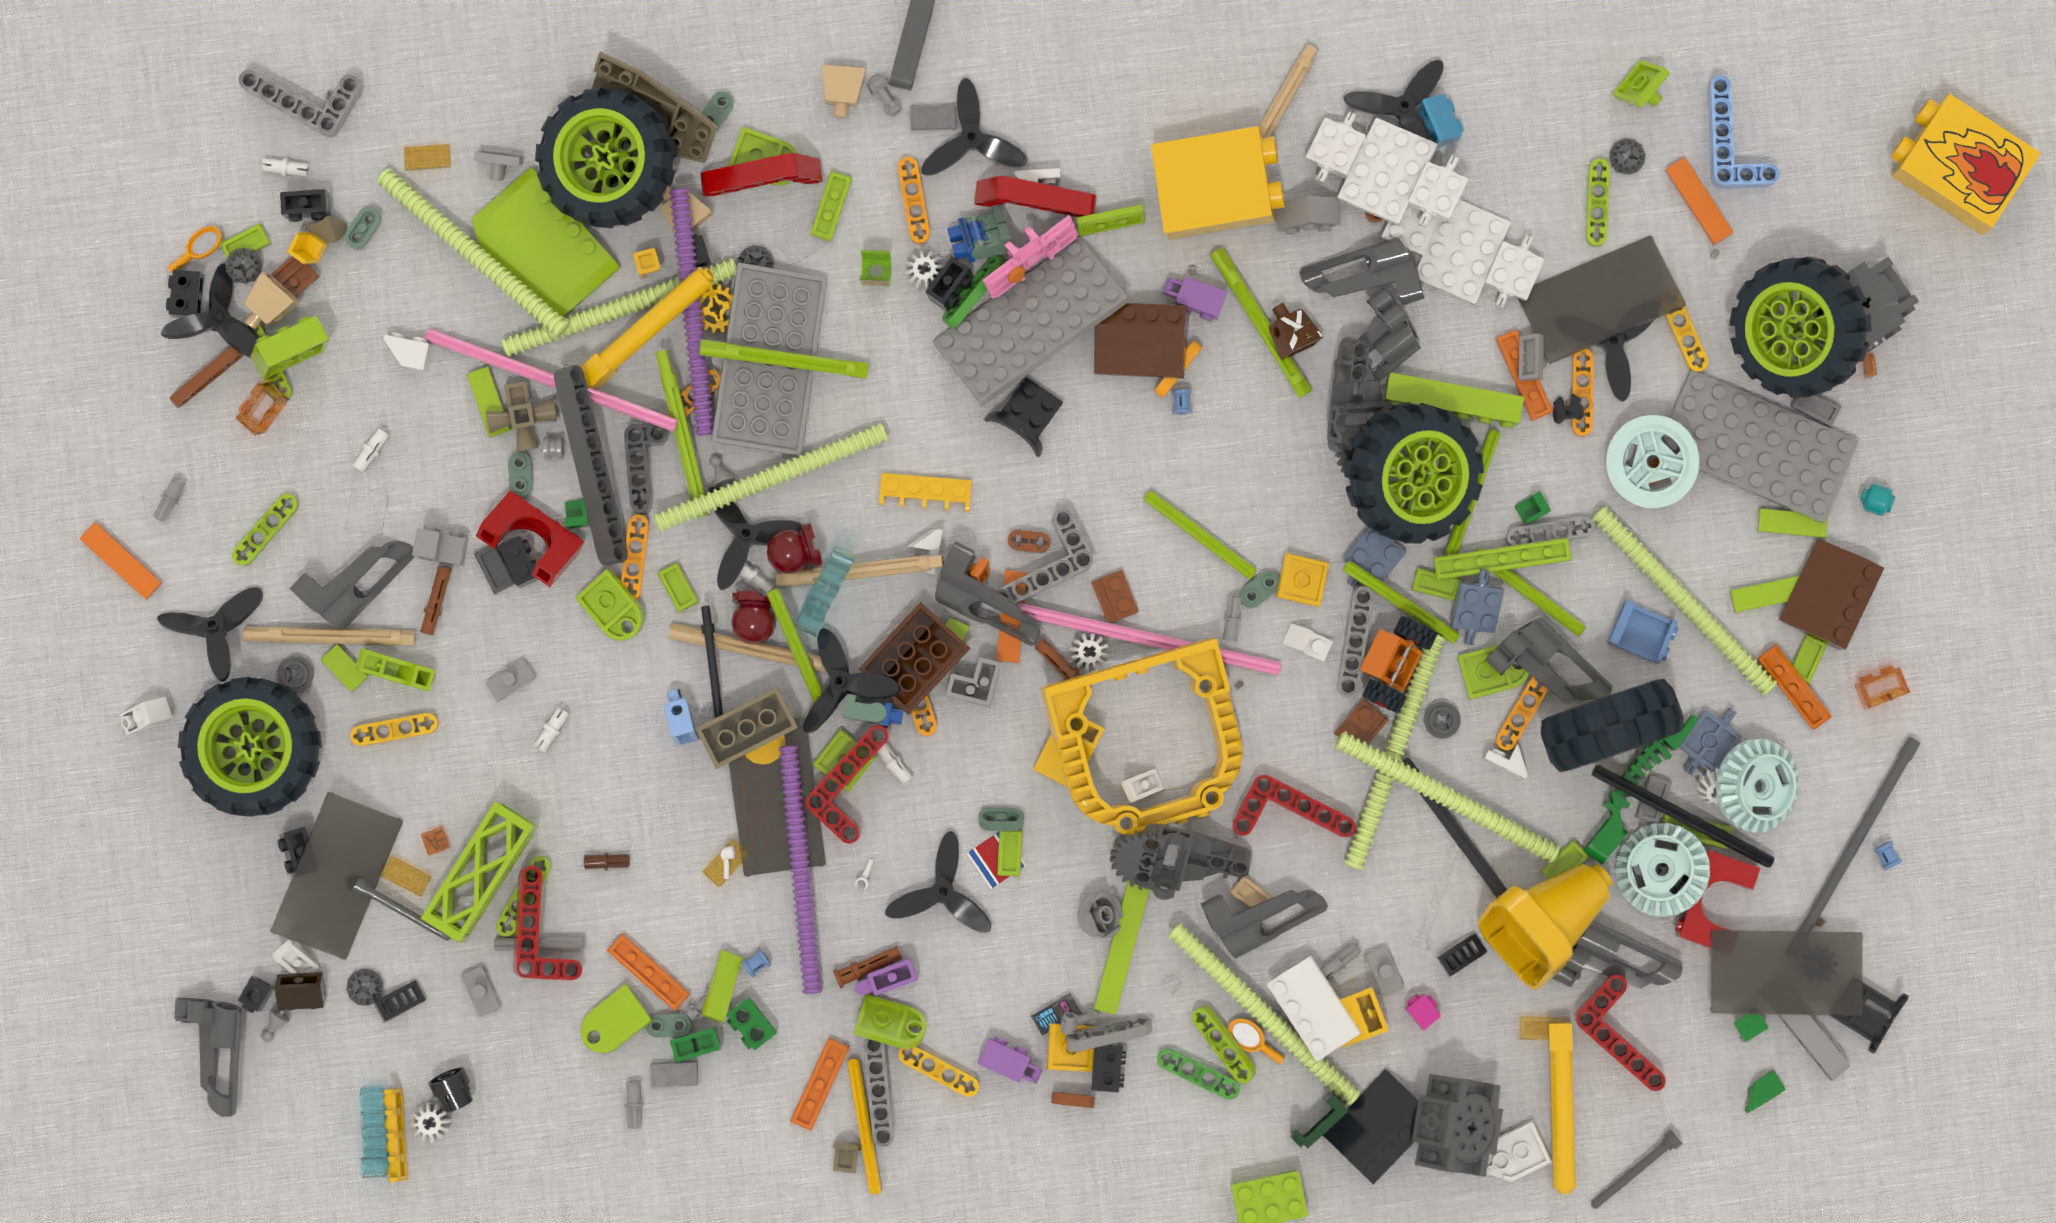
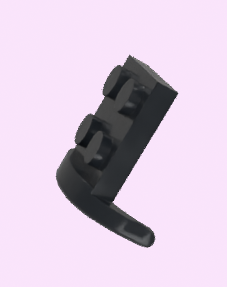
[984,377,1063,457]
[1829,977,1909,1054]

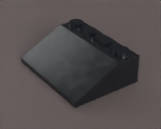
[1322,1069,1418,1185]

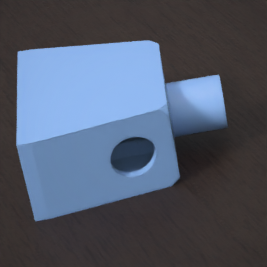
[664,689,699,746]

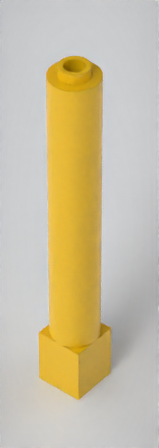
[581,267,715,389]
[1548,1022,1576,1194]

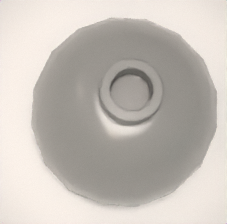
[1078,892,1123,938]

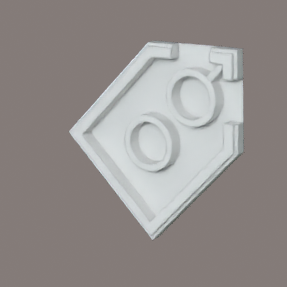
[1486,1121,1552,1182]

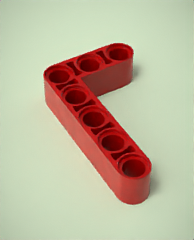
[700,153,823,197]
[974,176,1097,217]
[806,724,890,844]
[1232,775,1356,837]
[513,865,582,980]
[1575,973,1666,1091]

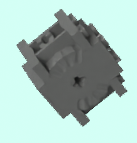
[1814,257,1919,353]
[1412,1073,1503,1177]

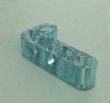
[795,545,856,637]
[360,1086,390,1178]

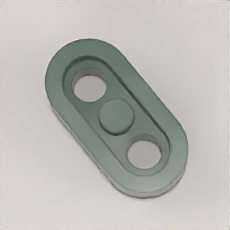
[702,91,734,132]
[345,207,381,249]
[508,452,533,498]
[1240,571,1279,608]
[978,808,1024,831]
[645,1014,692,1037]

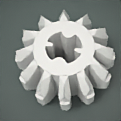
[905,251,943,289]
[1070,633,1109,672]
[1696,767,1719,807]
[411,1103,451,1142]

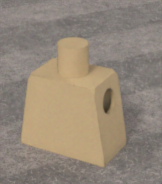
[822,64,866,119]
[660,186,713,234]
[244,273,301,329]

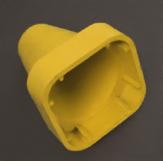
[1478,864,1612,990]

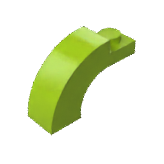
[354,648,436,692]

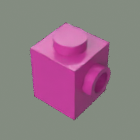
[1405,994,1441,1030]

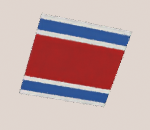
[967,831,1026,889]

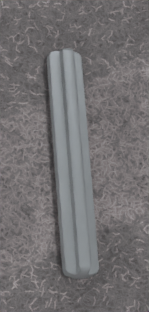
[494,936,585,951]

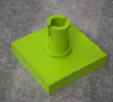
[1612,60,1670,108]

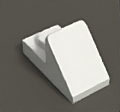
[1015,168,1060,185]
[907,529,942,575]
[1282,623,1333,662]
[1483,744,1528,779]
[1121,768,1164,803]
[272,940,320,974]

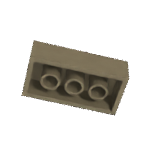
[695,687,798,769]

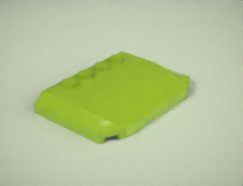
[471,167,621,317]

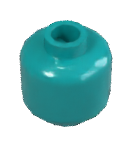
[1860,484,1895,516]

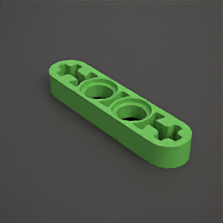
[942,255,1007,328]
[1157,1049,1240,1100]

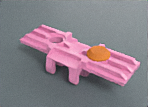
[983,215,1078,299]

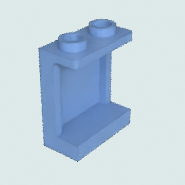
[1607,600,1679,664]

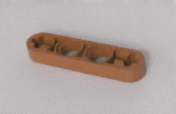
[169,346,244,408]

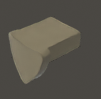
[307,216,347,243]
[833,1142,861,1173]

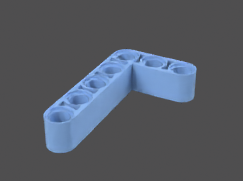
[1707,75,1780,189]

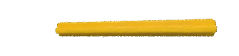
[847,1058,882,1195]

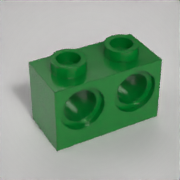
[726,997,777,1051]
[670,1027,722,1063]

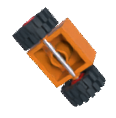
[1360,616,1438,714]

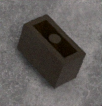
[274,972,326,1010]

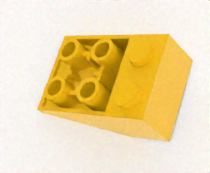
[1033,718,1105,787]
[1339,987,1389,1049]

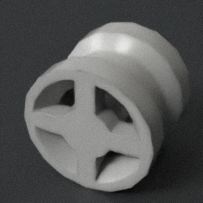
[543,437,564,460]

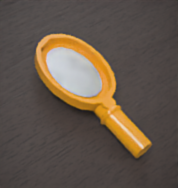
[168,226,223,274]
[1228,1018,1285,1065]

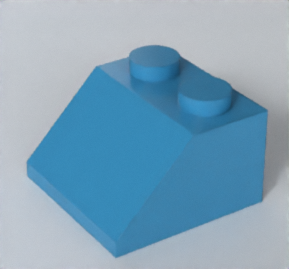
[1418,94,1464,149]

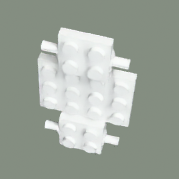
[1306,111,1469,228]
[1381,200,1544,308]

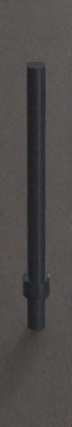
[701,605,723,718]

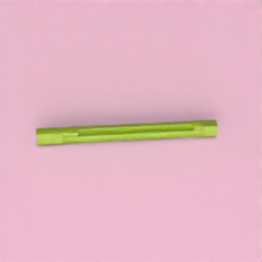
[1210,248,1313,399]
[699,339,869,379]
[655,349,710,518]

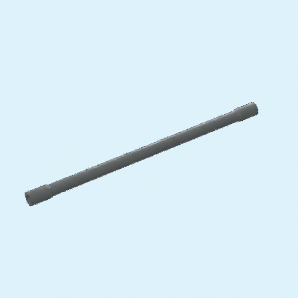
[1784,737,1921,960]

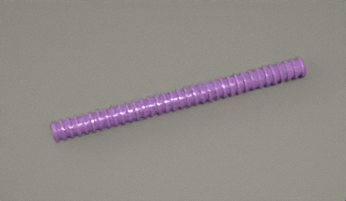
[669,188,714,436]
[778,745,823,994]

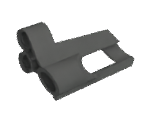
[1299,238,1425,305]
[1332,287,1421,387]
[289,541,415,629]
[935,541,1040,646]
[1485,617,1613,702]
[1201,890,1328,958]
[1552,921,1683,988]
[174,998,241,1117]

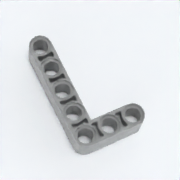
[238,70,363,137]
[994,508,1094,611]

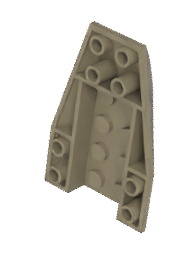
[592,51,718,163]

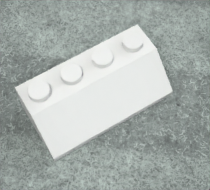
[1267,956,1361,1062]

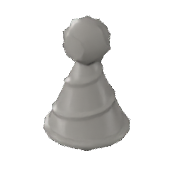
[709,455,735,488]
[261,1009,290,1042]

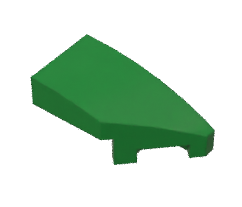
[1745,1070,1786,1113]

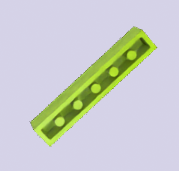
[1384,372,1524,429]

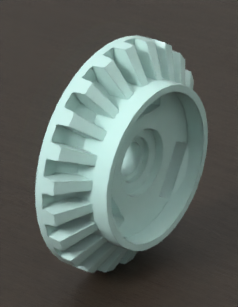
[1606,415,1700,508]
[1716,739,1799,833]
[1615,823,1710,917]

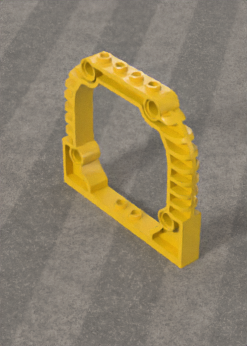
[1039,638,1243,837]

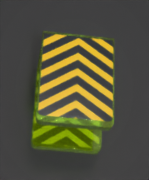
[860,250,892,286]

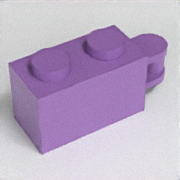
[1162,277,1227,322]
[855,958,918,996]
[978,1036,1043,1084]

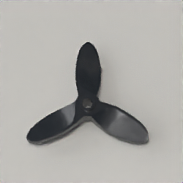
[1343,60,1444,140]
[921,78,1027,176]
[161,263,259,358]
[1554,301,1661,402]
[707,487,802,590]
[157,587,263,682]
[803,628,901,734]
[884,831,991,933]

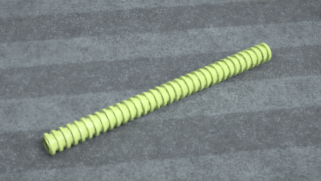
[377,168,569,338]
[502,258,737,358]
[653,423,888,533]
[1592,506,1777,696]
[1344,635,1446,870]
[1335,731,1560,863]
[1168,922,1360,1106]

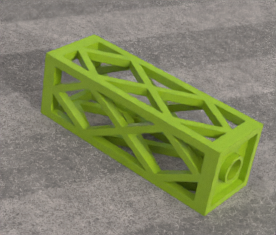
[421,801,539,943]

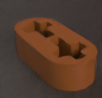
[1008,530,1051,553]
[1051,1092,1095,1108]

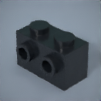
[280,189,331,222]
[925,256,974,312]
[166,269,204,318]
[498,536,538,588]
[277,826,319,878]
[1091,1045,1127,1093]

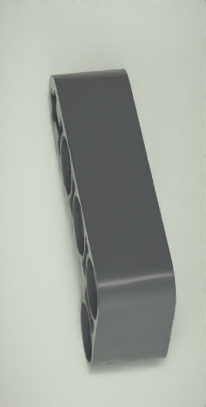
[624,423,669,515]

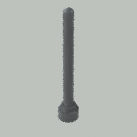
[351,876,451,941]
[1591,1130,1683,1209]

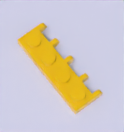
[879,473,972,512]
[384,1088,408,1182]

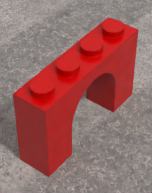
[476,490,584,588]
[1675,850,1760,955]

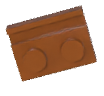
[271,256,320,297]
[1091,570,1139,624]
[1334,699,1389,745]

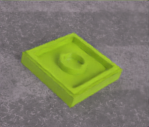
[812,729,876,793]

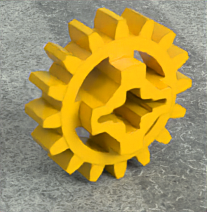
[699,285,732,334]

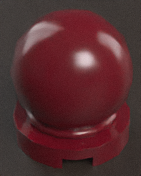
[767,523,823,574]
[731,590,777,645]

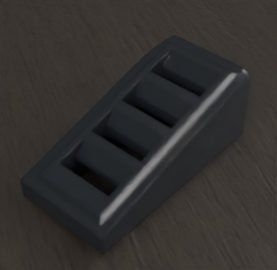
[1436,933,1487,977]
[374,980,426,1023]

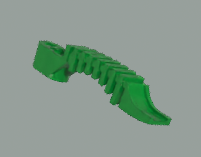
[1584,715,1698,865]

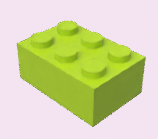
[250,316,329,380]
[1230,1169,1308,1223]

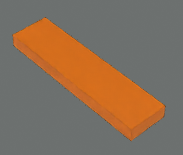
[1665,157,1734,246]
[1495,329,1553,422]
[79,522,162,600]
[996,570,1027,663]
[1757,644,1832,730]
[607,933,690,1011]
[790,1038,850,1131]

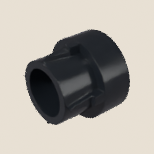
[428,1067,473,1112]

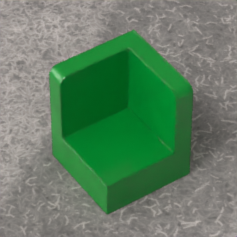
[1515,491,1551,526]
[564,498,590,529]
[1734,1008,1769,1042]

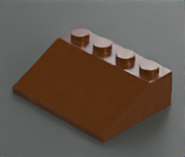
[1094,303,1190,379]
[1778,539,1884,650]
[859,602,971,715]

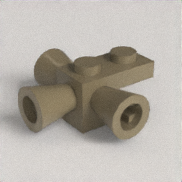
[485,381,557,452]

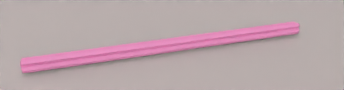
[425,329,678,431]
[1018,603,1281,675]

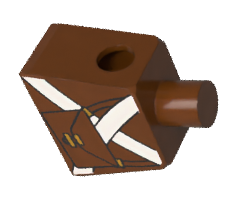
[1269,303,1324,360]

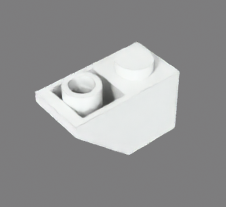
[384,332,432,373]
[120,697,173,736]

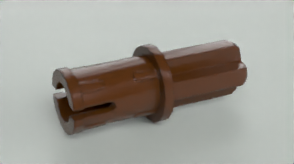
[584,853,630,871]

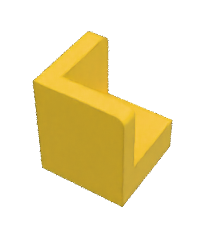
[287,231,328,264]
[633,248,661,279]

